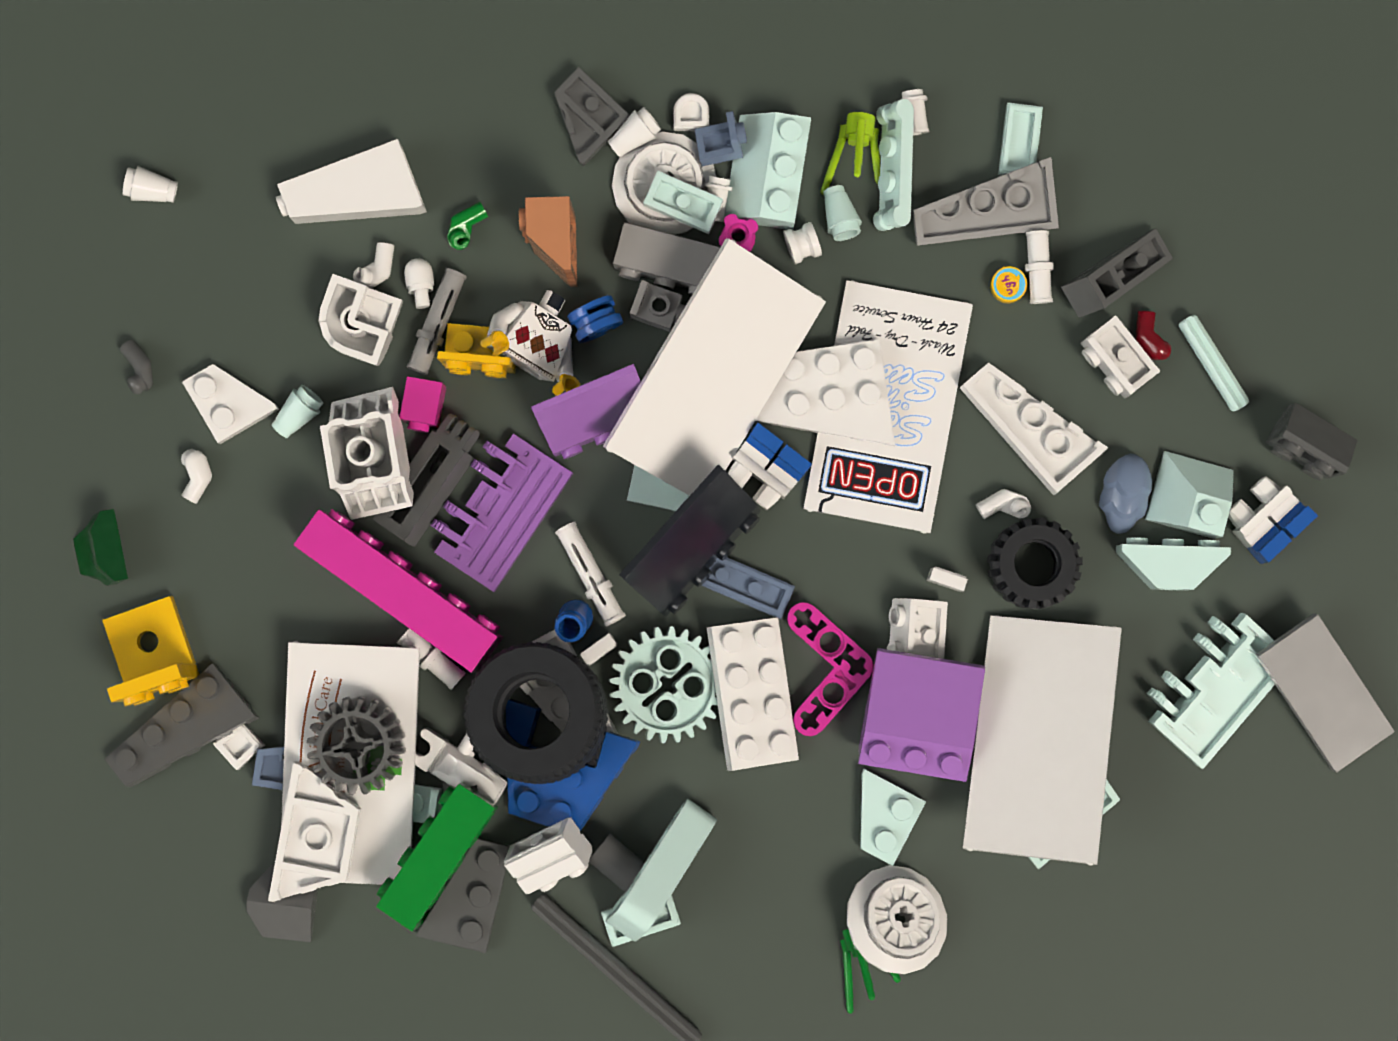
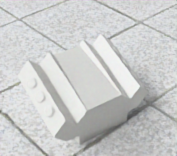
[320,387,414,520]

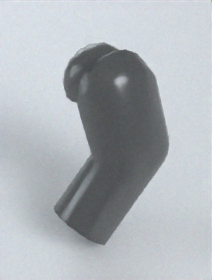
[120,340,153,394]

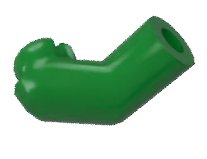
[447,202,488,250]

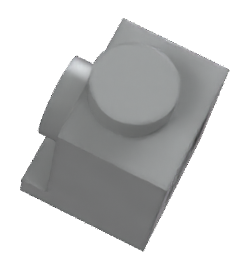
[630,280,686,332]

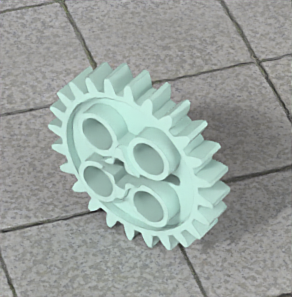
[608,626,718,743]

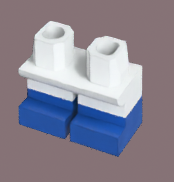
[728,423,812,510]
[1228,476,1318,564]

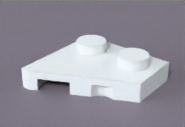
[182,364,279,444]

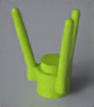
[820,112,881,195]

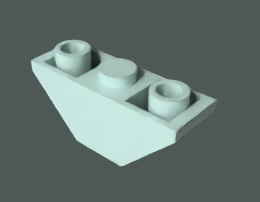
[1116,538,1231,591]

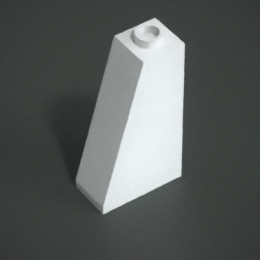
[276,139,427,224]

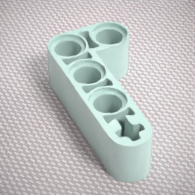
[605,798,717,942]

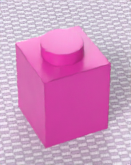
[400,376,446,433]

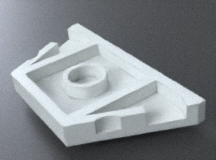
[268,761,361,902]

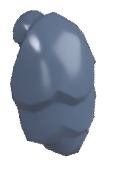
[1099,453,1152,534]

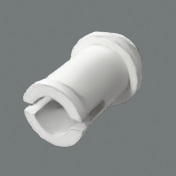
[902,89,930,136]
[704,176,733,222]

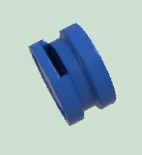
[567,295,624,343]

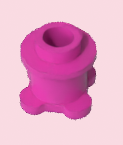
[719,214,758,252]

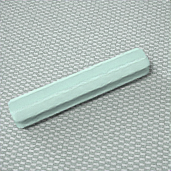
[1179,315,1249,411]

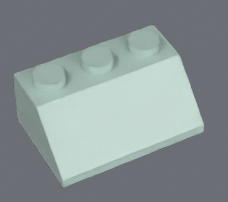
[724,112,811,230]

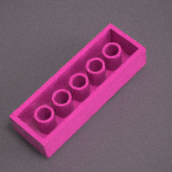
[293,509,503,673]

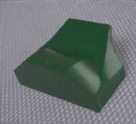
[73,509,128,586]

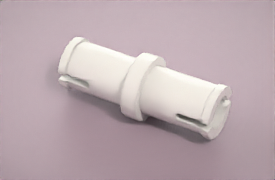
[1025,230,1054,304]
[397,628,466,690]

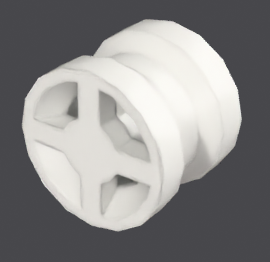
[783,222,822,265]

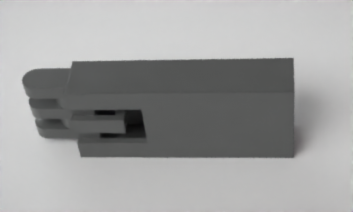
[372,413,480,547]

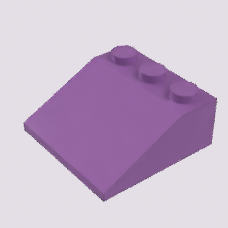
[531,364,641,459]
[858,648,985,782]

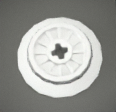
[612,132,716,235]
[847,865,947,974]

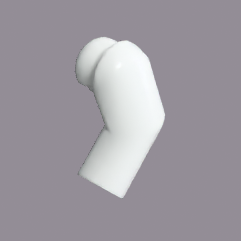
[353,243,394,289]
[181,449,212,504]
[975,489,1031,519]

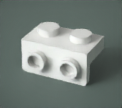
[1080,316,1160,399]

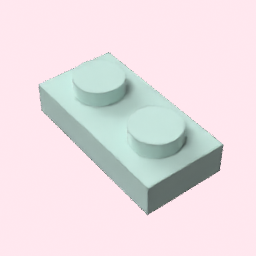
[643,171,723,234]

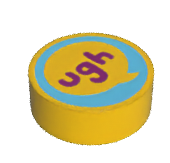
[990,266,1027,304]

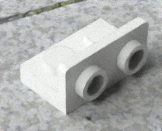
[887,598,948,659]

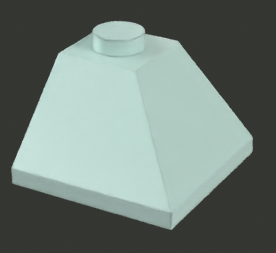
[1145,451,1234,539]

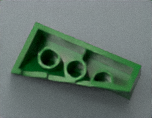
[376,782,499,932]

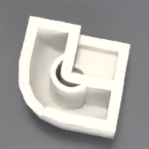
[318,274,403,366]

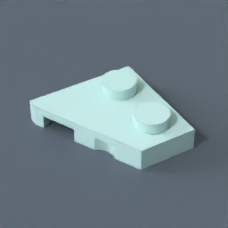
[860,769,926,866]

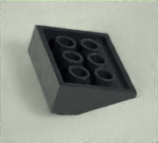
[619,465,761,617]

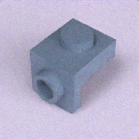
[695,111,747,167]

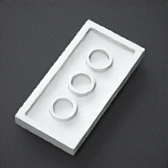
[707,617,799,771]

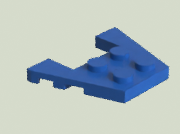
[506,699,640,831]

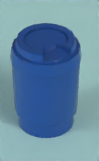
[555,599,593,642]

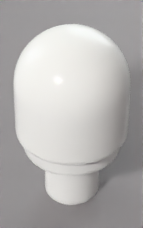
[404,258,434,309]

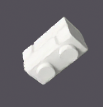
[504,817,593,894]

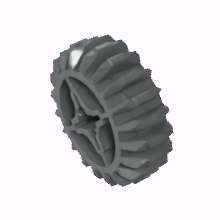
[306,696,406,795]

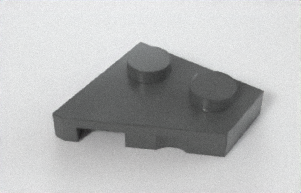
[554,67,630,167]

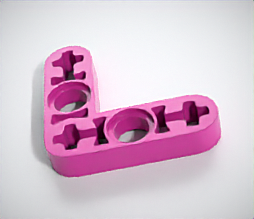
[787,602,874,736]

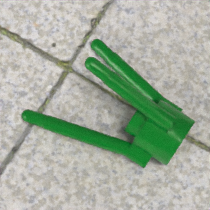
[840,929,901,1014]

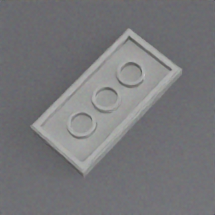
[1255,613,1395,773]

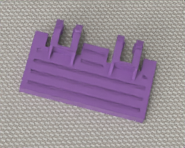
[430,434,573,592]

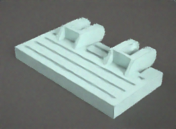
[1146,613,1275,769]

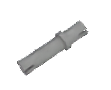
[406,268,467,375]

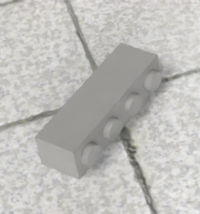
[613,222,763,295]

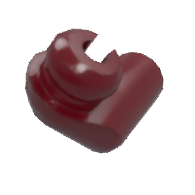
[1135,311,1172,361]

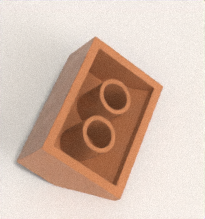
[519,196,577,287]

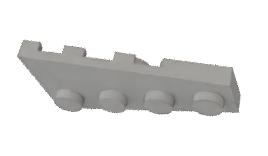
[912,157,1059,246]

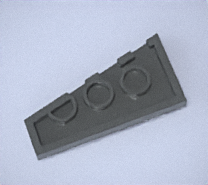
[104,664,259,788]

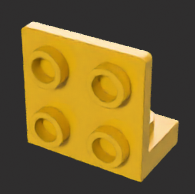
[437,323,516,378]

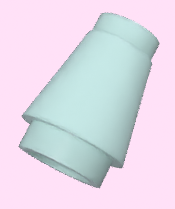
[823,185,862,241]
[271,385,323,438]

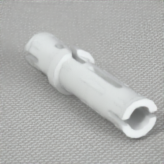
[555,522,626,627]

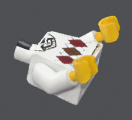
[480,290,580,396]

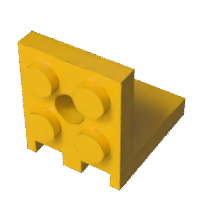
[102,596,200,707]

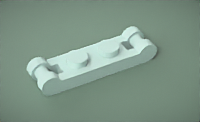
[873,99,914,231]

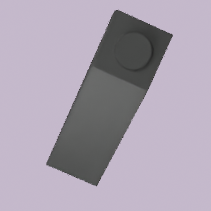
[1061,228,1173,318]

